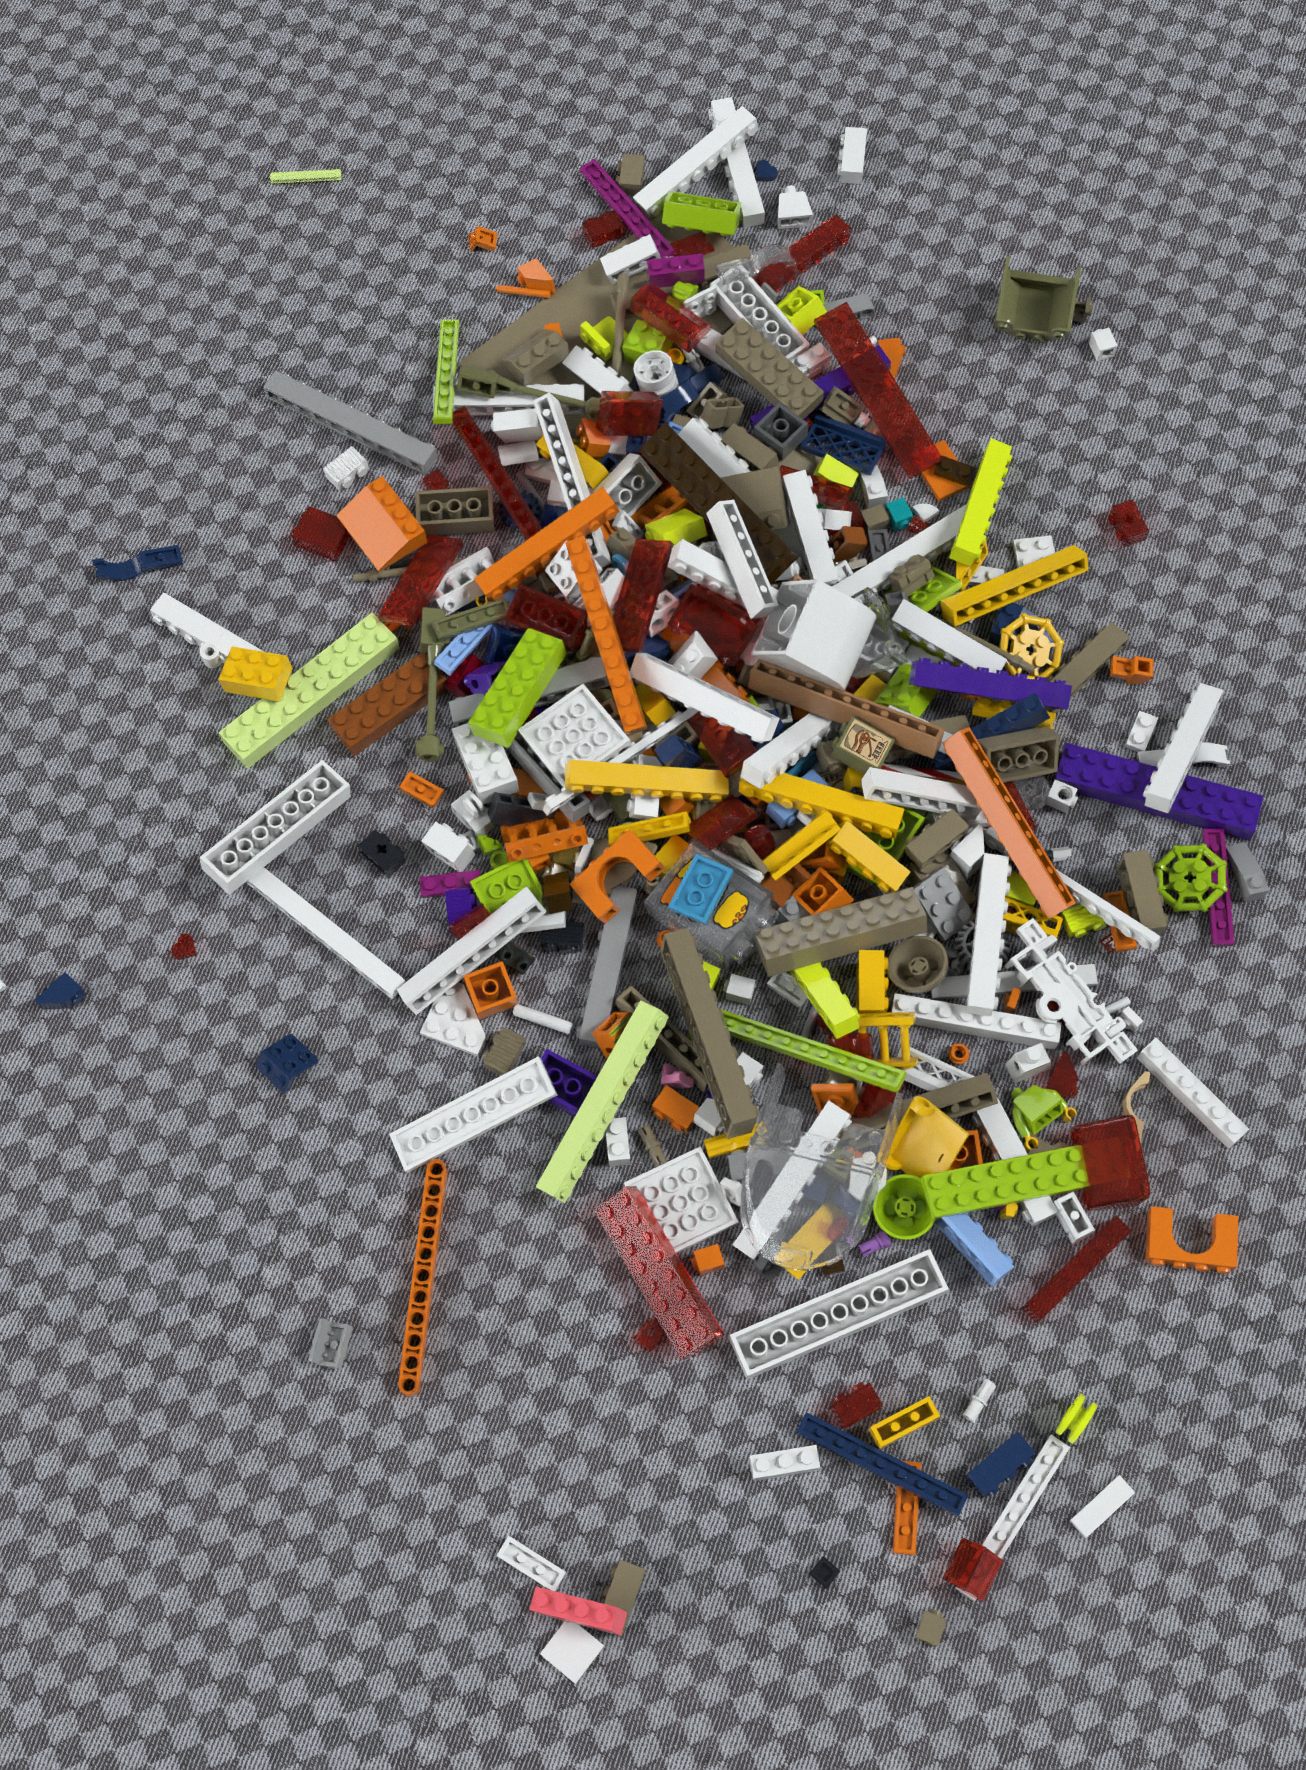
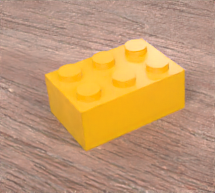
[218,646,293,702]
[856,950,888,1013]

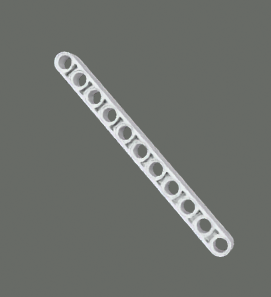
[246,867,406,999]

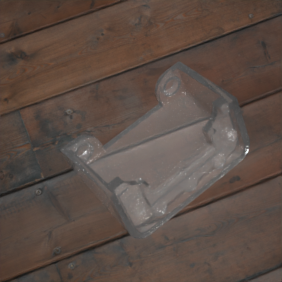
[851,587,908,679]

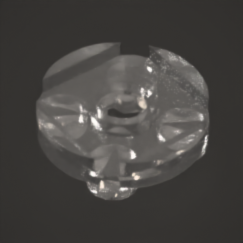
[1009,775,1050,811]

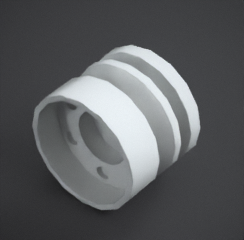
[634,350,678,402]

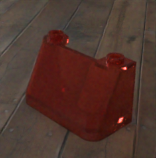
[667,582,764,667]
[1070,1115,1150,1211]

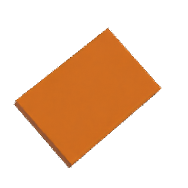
[911,440,973,502]

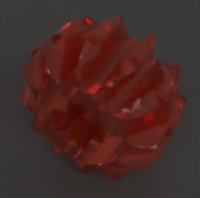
[745,824,776,859]

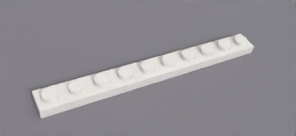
[542,708,701,816]
[985,827,1160,952]

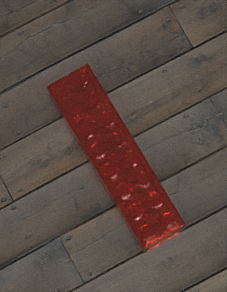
[593,1186,725,1360]

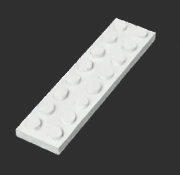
[389,1056,557,1173]

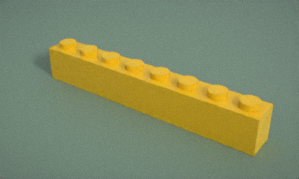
[941,545,1088,626]
[565,760,729,802]
[739,773,904,839]

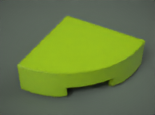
[476,835,503,856]

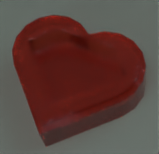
[171,934,197,960]

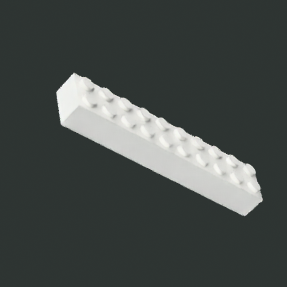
[729,1249,949,1380]

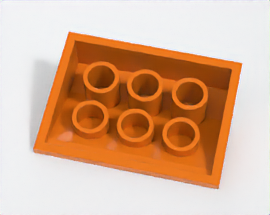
[337,476,427,572]

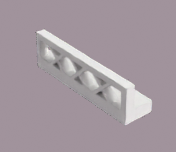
[894,1047,975,1092]

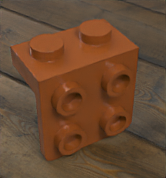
[752,863,811,908]

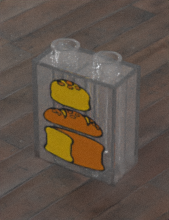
[644,840,779,971]

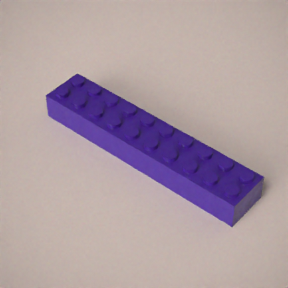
[1054,742,1263,841]

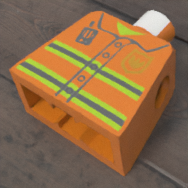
[592,1012,631,1059]

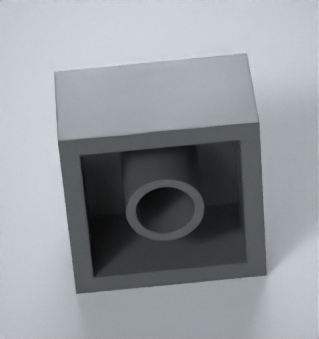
[754,402,808,461]

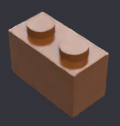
[828,526,867,563]

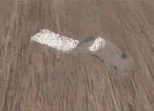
[715,245,796,285]

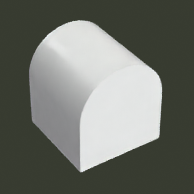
[751,579,877,691]

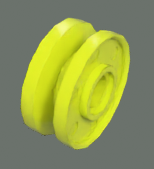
[1055,1393,1098,1444]

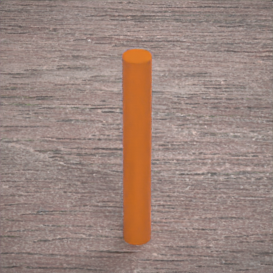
[497,285,551,298]

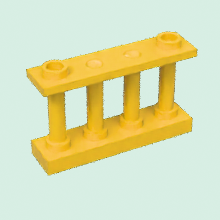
[838,1012,918,1070]

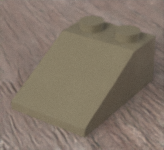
[906,851,976,906]

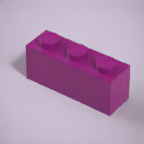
[647,254,705,289]

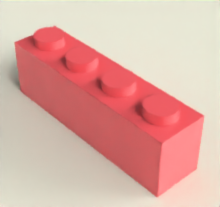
[529,1587,627,1636]

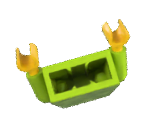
[1011,1085,1077,1152]

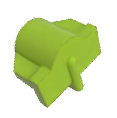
[672,281,699,310]

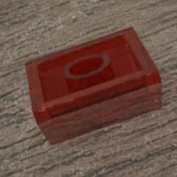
[942,1537,1003,1602]

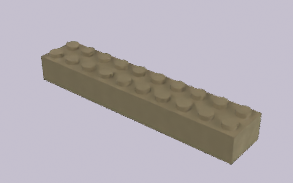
[660,928,759,1139]

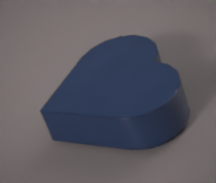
[756,160,777,181]

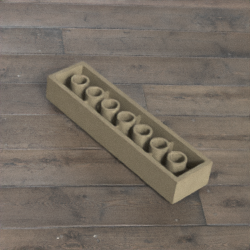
[754,887,927,977]

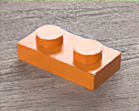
[399,771,444,809]

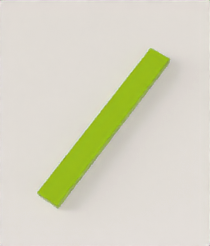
[433,319,460,424]

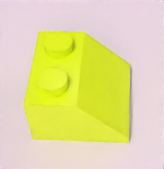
[776,286,827,335]

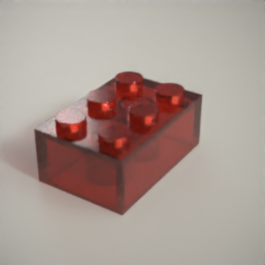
[596,391,663,436]

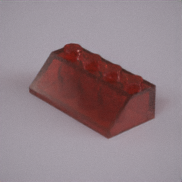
[630,284,712,353]
[504,584,588,652]

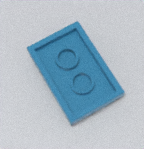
[668,854,734,925]

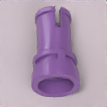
[858,1230,892,1258]

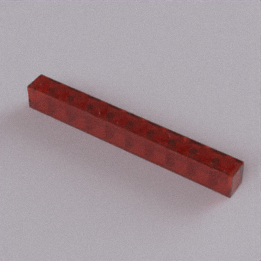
[453,405,542,541]

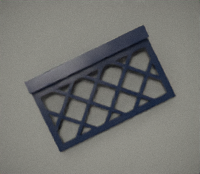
[800,413,888,476]

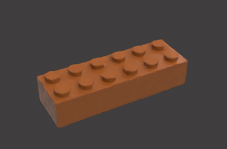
[327,652,447,757]

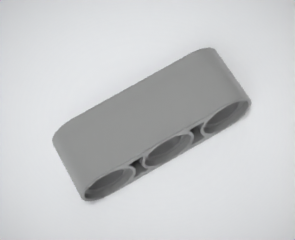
[822,294,875,328]

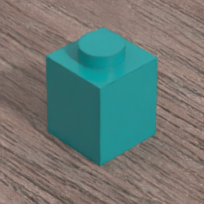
[885,497,913,532]

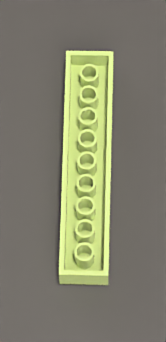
[219,612,400,769]

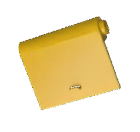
[880,1096,969,1178]

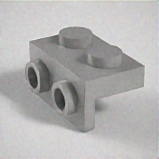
[308,1318,353,1370]

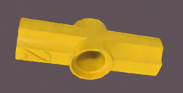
[703,1121,770,1159]

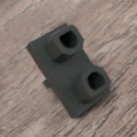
[493,941,535,975]

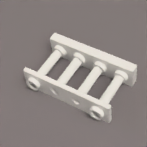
[420,547,495,616]

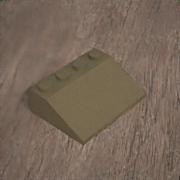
[707,466,791,541]

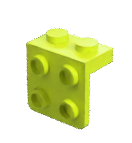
[580,316,629,361]

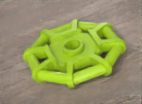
[1154,843,1228,913]

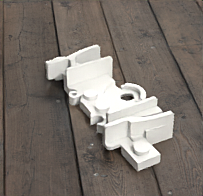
[1004,918,1138,1066]

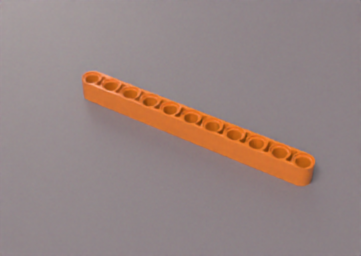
[398,1159,448,1398]

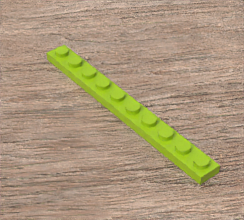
[718,1008,906,1093]

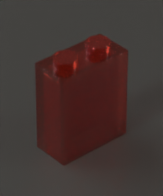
[291,506,350,562]

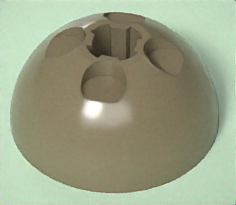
[887,936,948,994]

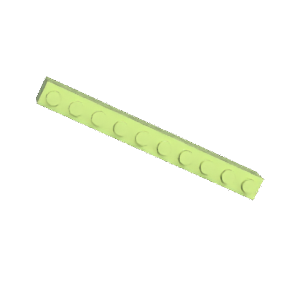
[536,1000,669,1203]

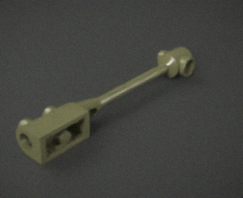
[457,365,610,422]
[415,607,449,762]

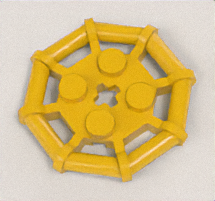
[999,613,1065,679]

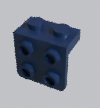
[255,1034,318,1094]

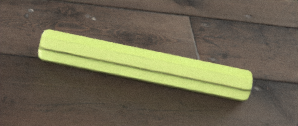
[270,169,342,184]

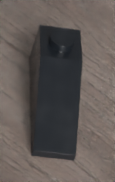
[487,792,555,826]

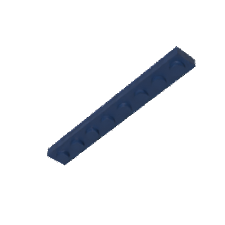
[796,1412,968,1517]

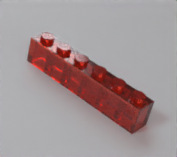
[755,214,851,292]
[1022,1215,1132,1324]

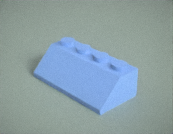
[934,1213,1014,1288]

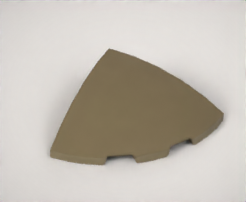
[589,838,657,895]

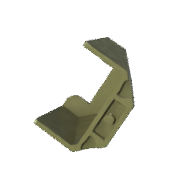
[994,256,1081,342]

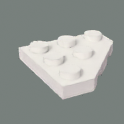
[420,982,486,1057]

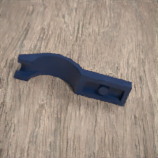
[653,362,725,418]
[92,545,183,581]

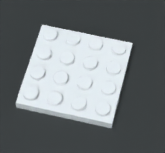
[518,684,631,788]
[624,1146,739,1261]

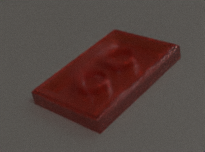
[686,794,758,851]

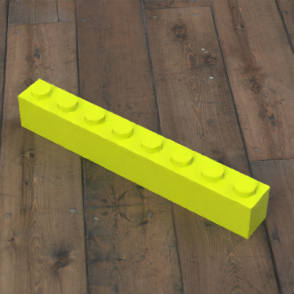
[949,438,1012,567]

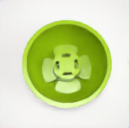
[873,1174,936,1239]

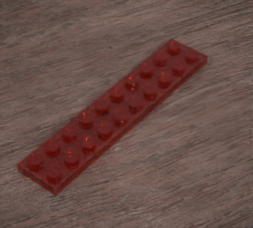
[814,302,943,479]

